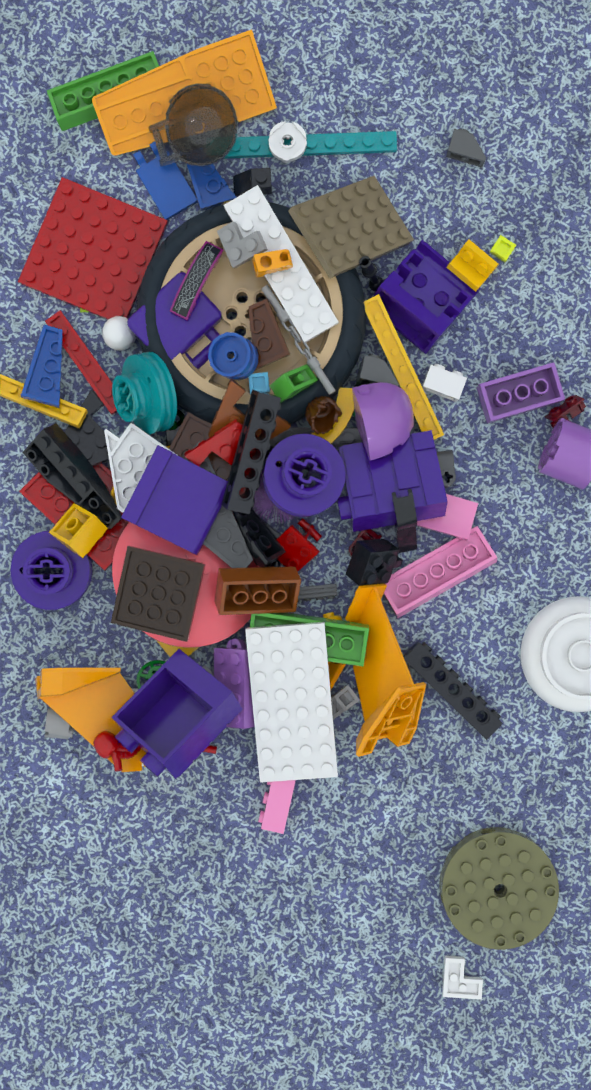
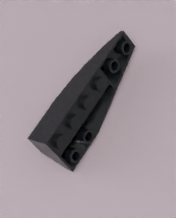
[22,423,122,530]

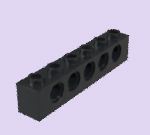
[221,389,281,514]
[403,641,503,740]

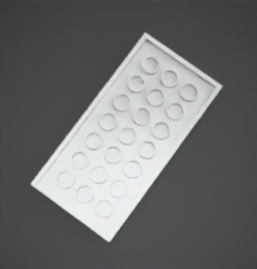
[245,622,338,782]

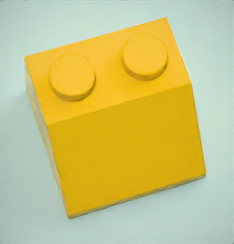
[49,503,108,558]

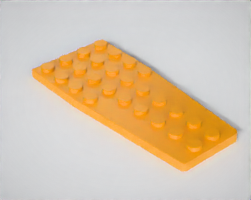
[92,29,277,156]

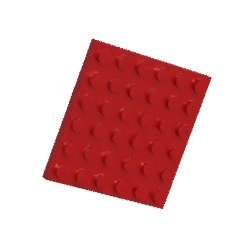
[18,177,168,320]

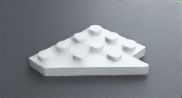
[104,423,177,512]

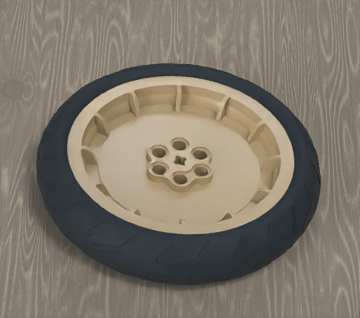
[136,202,366,424]

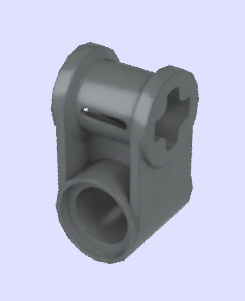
[437,450,456,488]

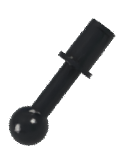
[359,256,383,292]

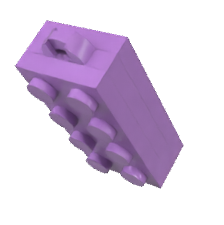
[214,638,255,729]

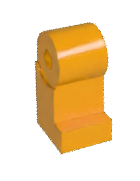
[252,249,293,278]

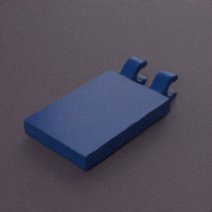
[133,141,198,220]

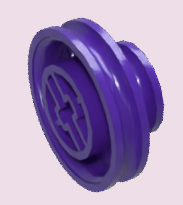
[262,434,345,517]
[10,531,93,610]

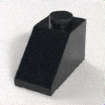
[233,168,272,196]

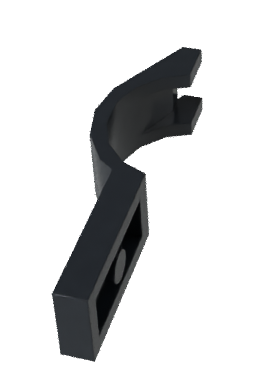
[392,489,417,553]

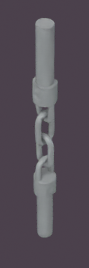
[261,285,336,395]

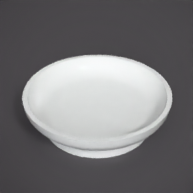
[521,596,591,712]

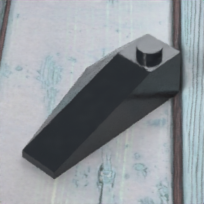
[232,509,286,567]

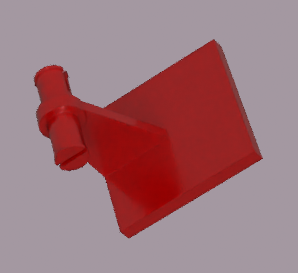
[276,518,322,572]

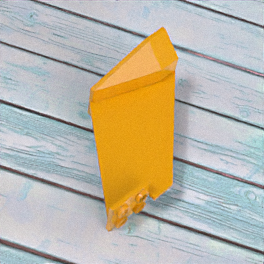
[345,583,426,757]
[35,668,146,772]

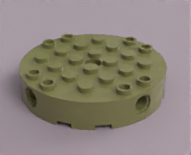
[439,827,559,950]

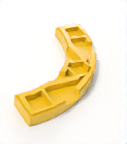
[277,388,354,463]

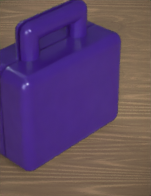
[127,272,222,369]

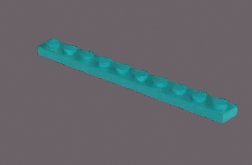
[206,131,397,159]

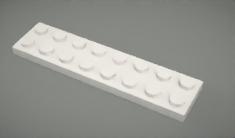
[223,185,339,342]

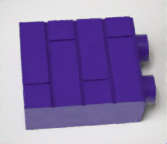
[337,430,448,532]
[111,649,243,779]

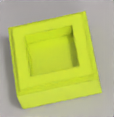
[490,235,516,262]

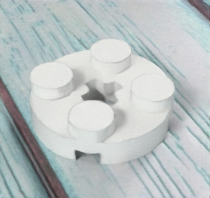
[268,121,307,163]

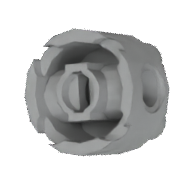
[44,708,74,740]

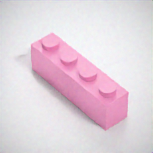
[258,780,296,834]

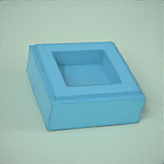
[248,372,270,395]

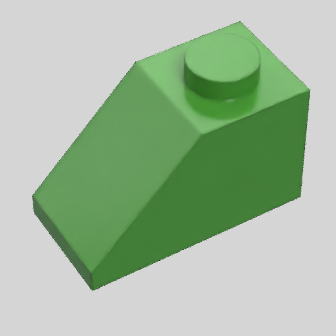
[270,364,318,402]

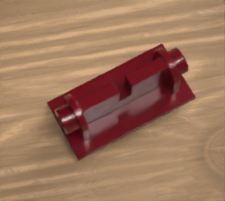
[544,395,586,428]

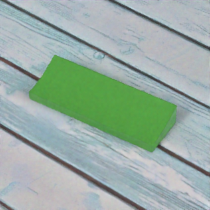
[46,51,159,131]
[250,613,369,667]

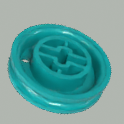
[112,352,177,435]

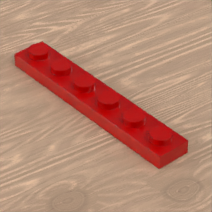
[45,310,117,415]

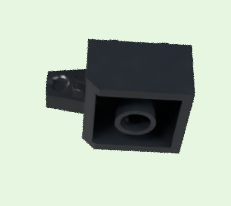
[346,539,403,586]

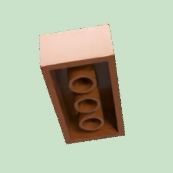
[214,567,301,615]

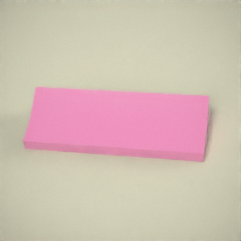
[417,494,478,540]
[384,526,497,618]

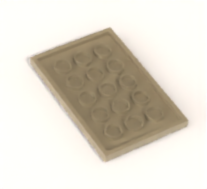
[288,176,414,279]

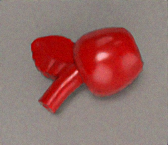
[93,731,141,772]

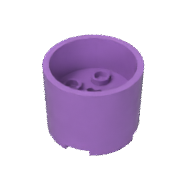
[538,418,591,490]

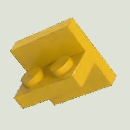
[446,239,499,292]

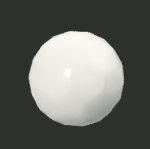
[102,316,136,351]

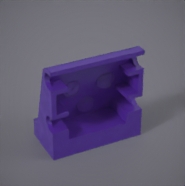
[373,240,481,354]
[121,445,228,555]

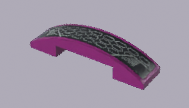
[170,241,224,321]

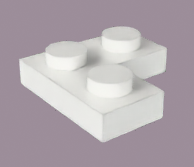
[442,955,483,1000]

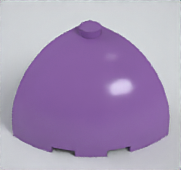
[352,382,414,460]

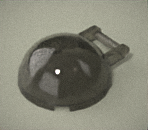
[148,83,239,166]

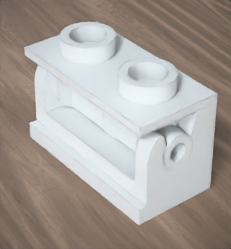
[422,364,467,402]

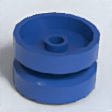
[208,332,259,380]

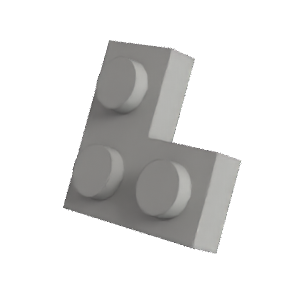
[217,222,268,268]

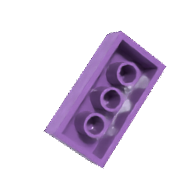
[476,362,565,424]

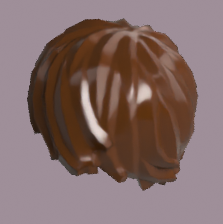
[305,396,342,434]

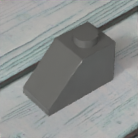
[446,129,486,167]

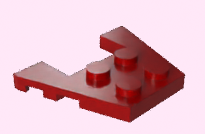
[184,419,259,495]

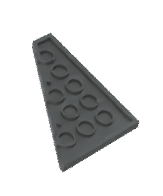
[184,441,253,568]

